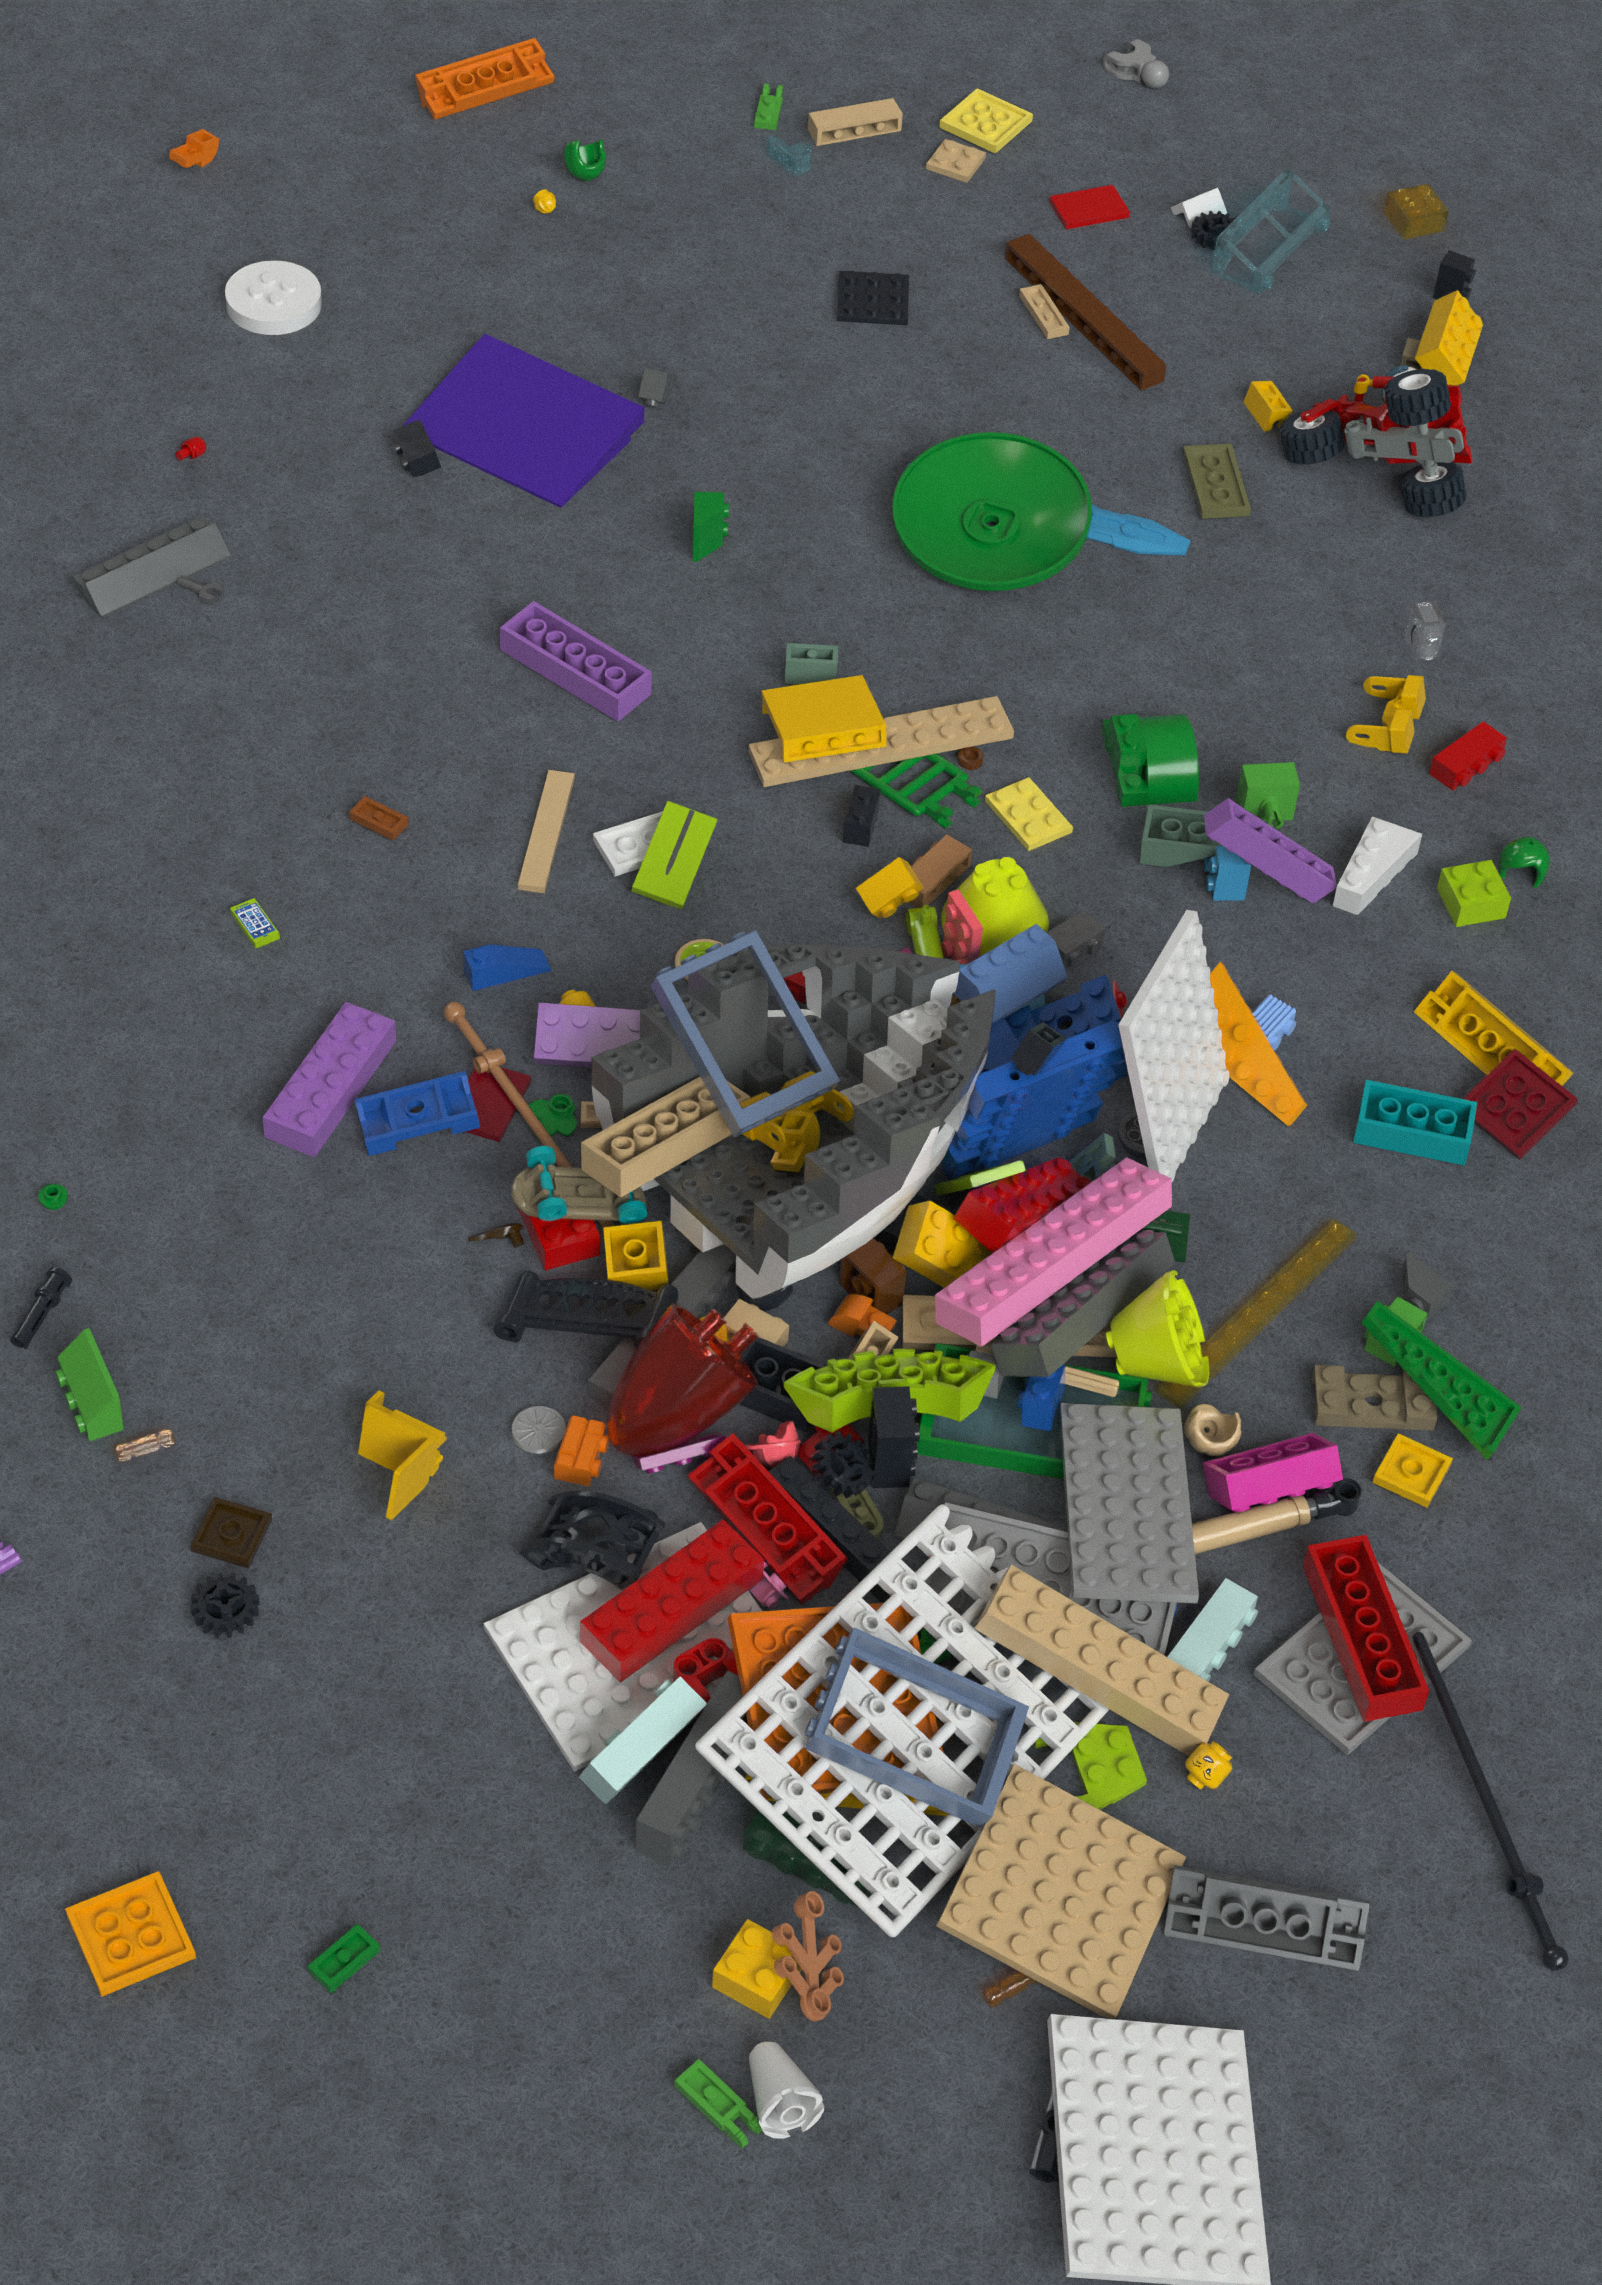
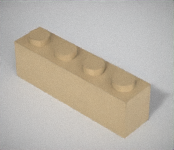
[808,98,903,146]

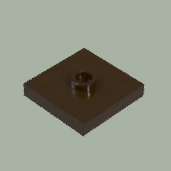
[190,1497,272,1568]

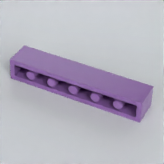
[1204,798,1337,903]

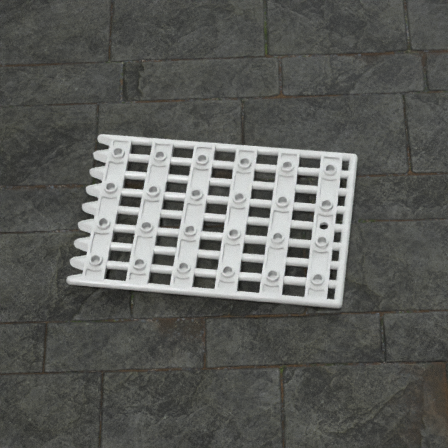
[695,1504,1110,1937]

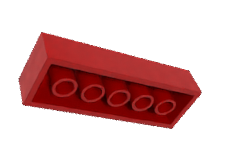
[953,1157,1092,1253]
[580,1519,764,1683]
[1303,1535,1429,1722]

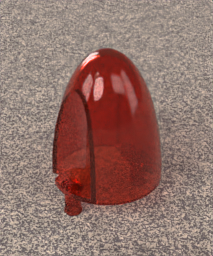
[607,1303,759,1456]

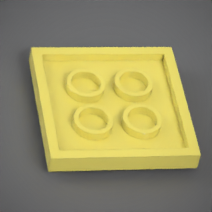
[939,88,1033,154]

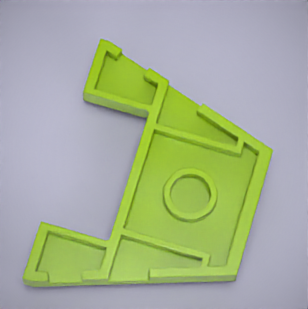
[1028,1722,1147,1810]

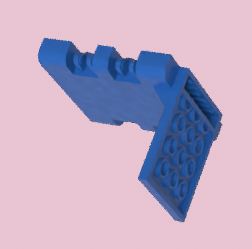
[941,1019,1125,1181]

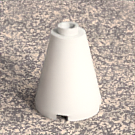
[749,2042,824,2138]

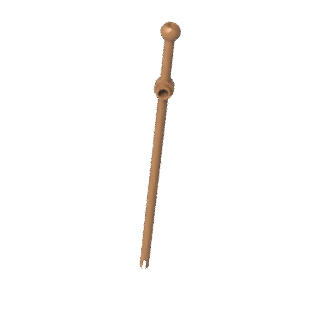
[443,1002,615,1230]

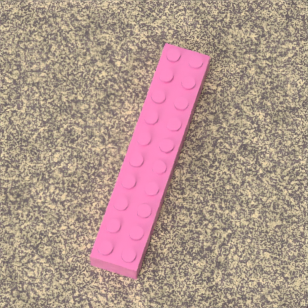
[935,1157,1172,1347]

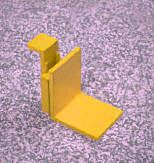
[358,1390,447,1520]

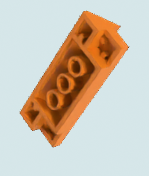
[415,38,555,120]

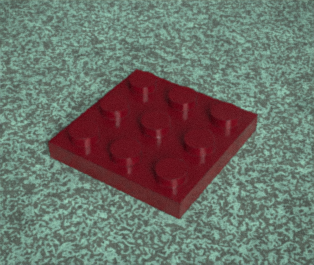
[1463,1049,1578,1160]

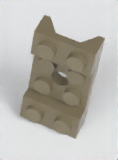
[1312,1365,1437,1431]

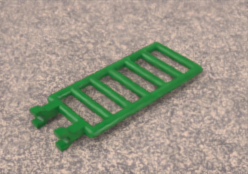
[850,716,982,829]

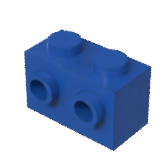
[1017,1365,1066,1431]

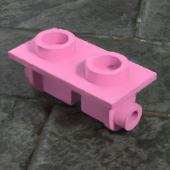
[750,1562,789,1610]

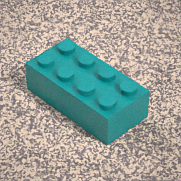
[1353,1080,1477,1166]

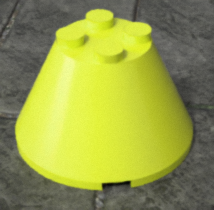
[941,857,1049,957]
[1106,1270,1209,1387]

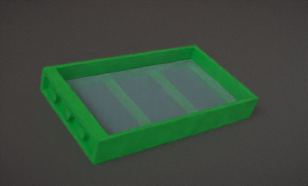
[917,1343,1152,1479]

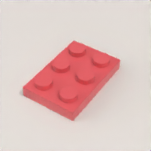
[941,890,983,965]

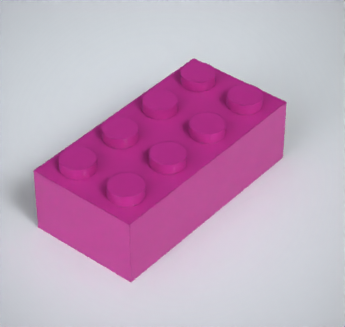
[1203,1433,1343,1512]

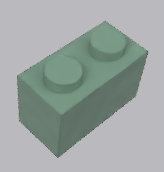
[785,643,838,684]

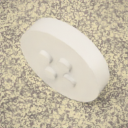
[225,261,322,335]

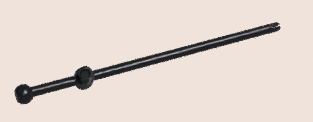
[1412,1632,1569,1971]

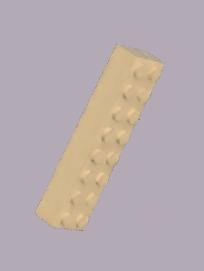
[974,1564,1229,1756]

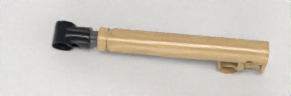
[1192,1478,1362,1554]

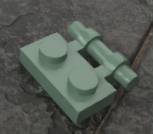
[1069,1133,1116,1182]

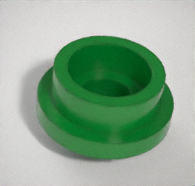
[38,1184,68,1210]

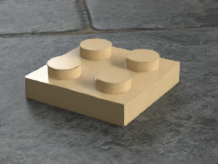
[926,139,986,183]

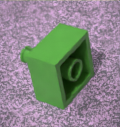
[1236,762,1300,829]

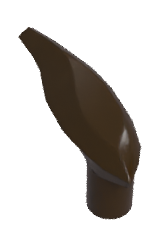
[468,1223,524,1248]

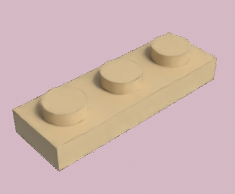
[1019,284,1070,339]

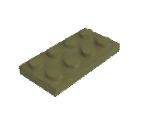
[1183,444,1251,519]

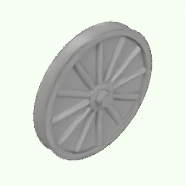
[512,1406,566,1454]

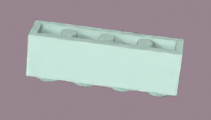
[1168,1578,1258,1682]

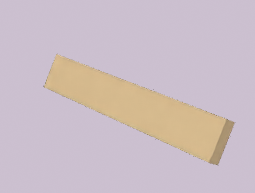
[518,770,575,893]

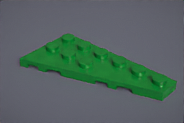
[1361,1301,1522,1460]

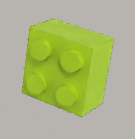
[1437,860,1511,927]

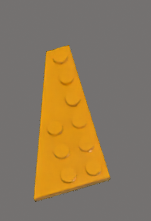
[1210,962,1307,1126]

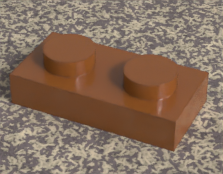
[349,796,409,841]

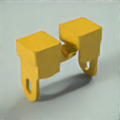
[1346,675,1426,754]
[740,1071,854,1153]

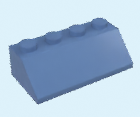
[953,924,1068,1025]

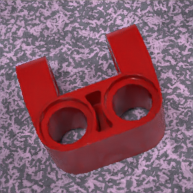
[673,1638,739,1717]

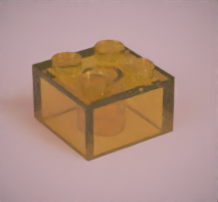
[1384,184,1449,240]

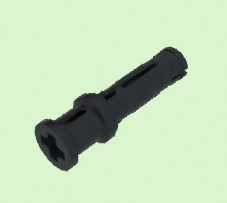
[10,1267,72,1349]

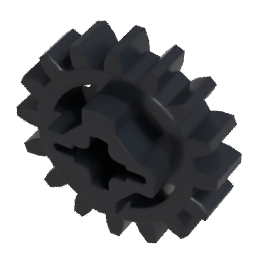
[1191,211,1242,251]
[811,1431,875,1498]
[190,1573,260,1638]

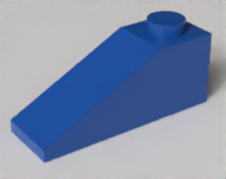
[463,944,551,991]

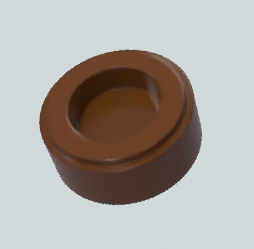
[957,747,984,770]

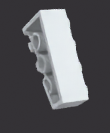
[1333,817,1422,915]

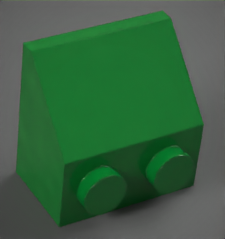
[692,492,729,562]

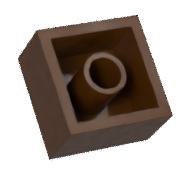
[839,1238,906,1314]

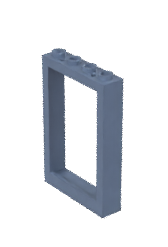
[650,930,840,1138]
[804,1627,1029,1828]

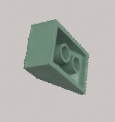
[1140,805,1223,867]

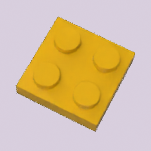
[1372,1433,1453,1508]

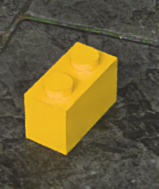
[856,857,924,918]

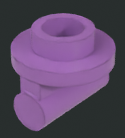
[0,1541,22,1575]

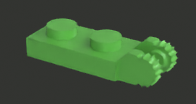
[754,84,783,130]
[674,2059,762,2148]

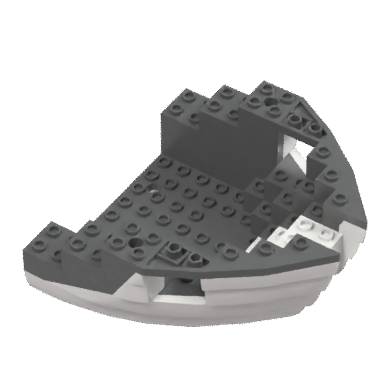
[591,944,996,1299]

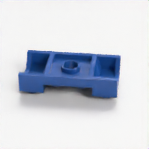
[1004,974,1122,1044]
[355,1071,480,1156]

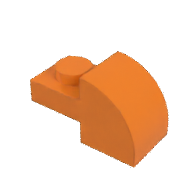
[169,129,219,168]
[828,1294,897,1337]

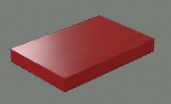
[1049,185,1130,229]

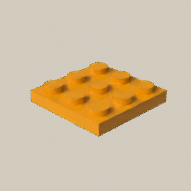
[65,1871,196,1997]

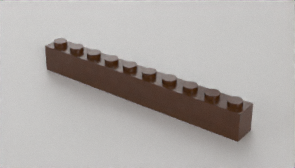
[1005,233,1166,391]

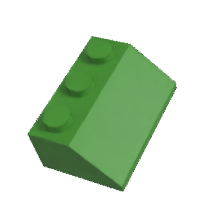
[55,1328,124,1441]

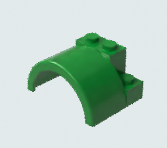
[1101,714,1199,807]

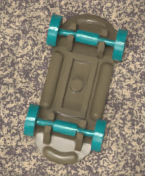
[511,1146,647,1224]

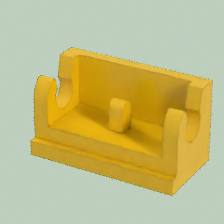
[1243,381,1293,432]

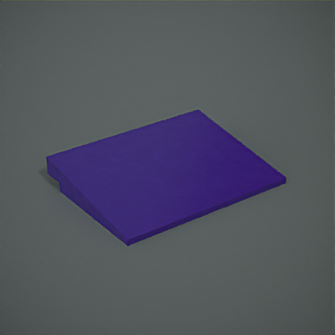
[402,333,645,508]

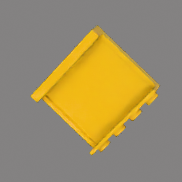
[761,675,886,763]

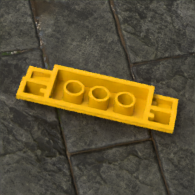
[1414,971,1573,1086]

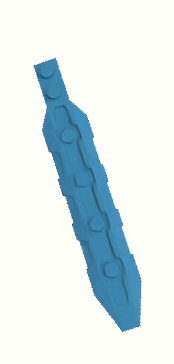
[908,463,1191,556]

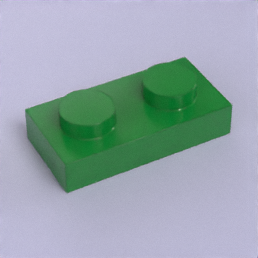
[308,1924,380,1994]

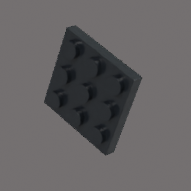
[837,271,909,326]

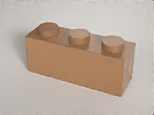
[908,834,972,908]

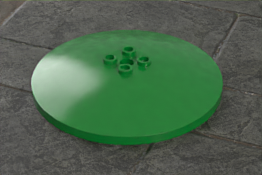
[892,432,1092,591]

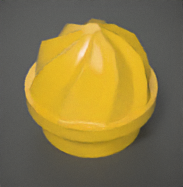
[533,189,556,213]

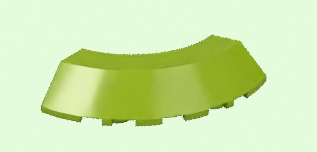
[784,1349,995,1433]

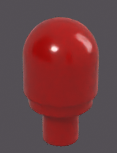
[175,437,206,461]

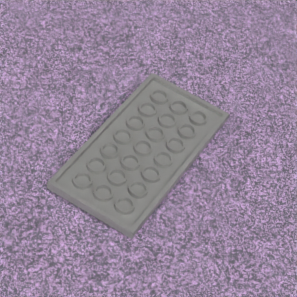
[1059,1403,1199,1603]
[924,1502,1177,1655]

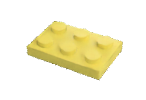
[985,777,1073,851]

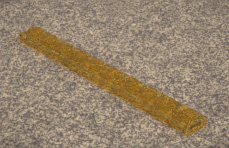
[1157,1218,1357,1410]

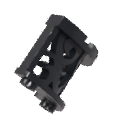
[519,1491,666,1590]

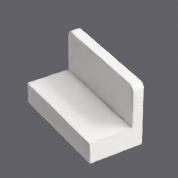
[1170,188,1227,228]

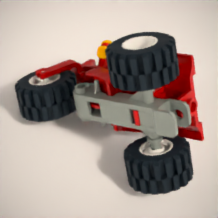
[1280,365,1473,517]

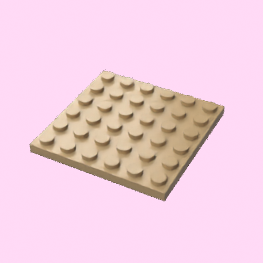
[936,1764,1186,2019]

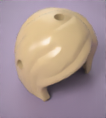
[1184,1404,1242,1456]

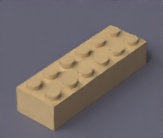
[581,1077,751,1197]

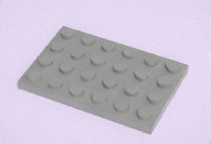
[1254,1563,1472,1756]

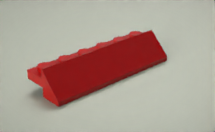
[687,1433,847,1605]

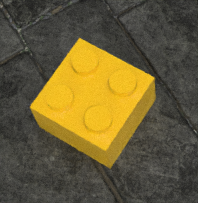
[603,1221,669,1291]
[712,1919,802,2019]

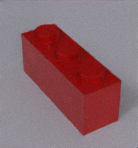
[1429,721,1507,791]

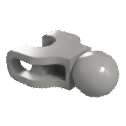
[1103,39,1170,89]

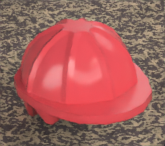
[744,1421,801,1469]

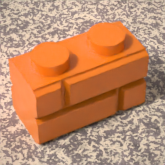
[554,1416,610,1487]

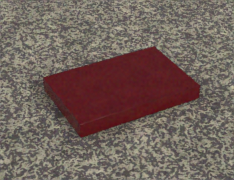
[465,1067,531,1143]

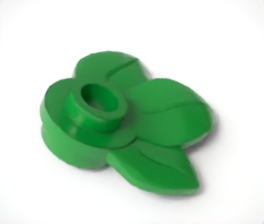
[528,1094,577,1138]

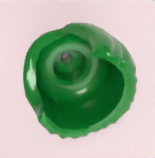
[564,139,606,181]
[1499,837,1550,888]

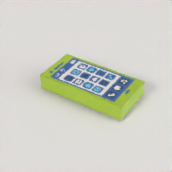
[230,898,280,949]

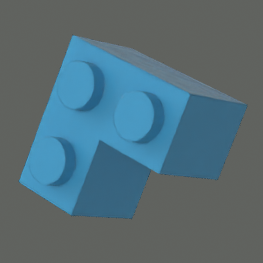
[1203,846,1251,901]

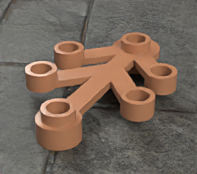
[772,1891,844,2022]

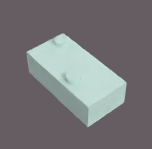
[579,1676,707,1804]

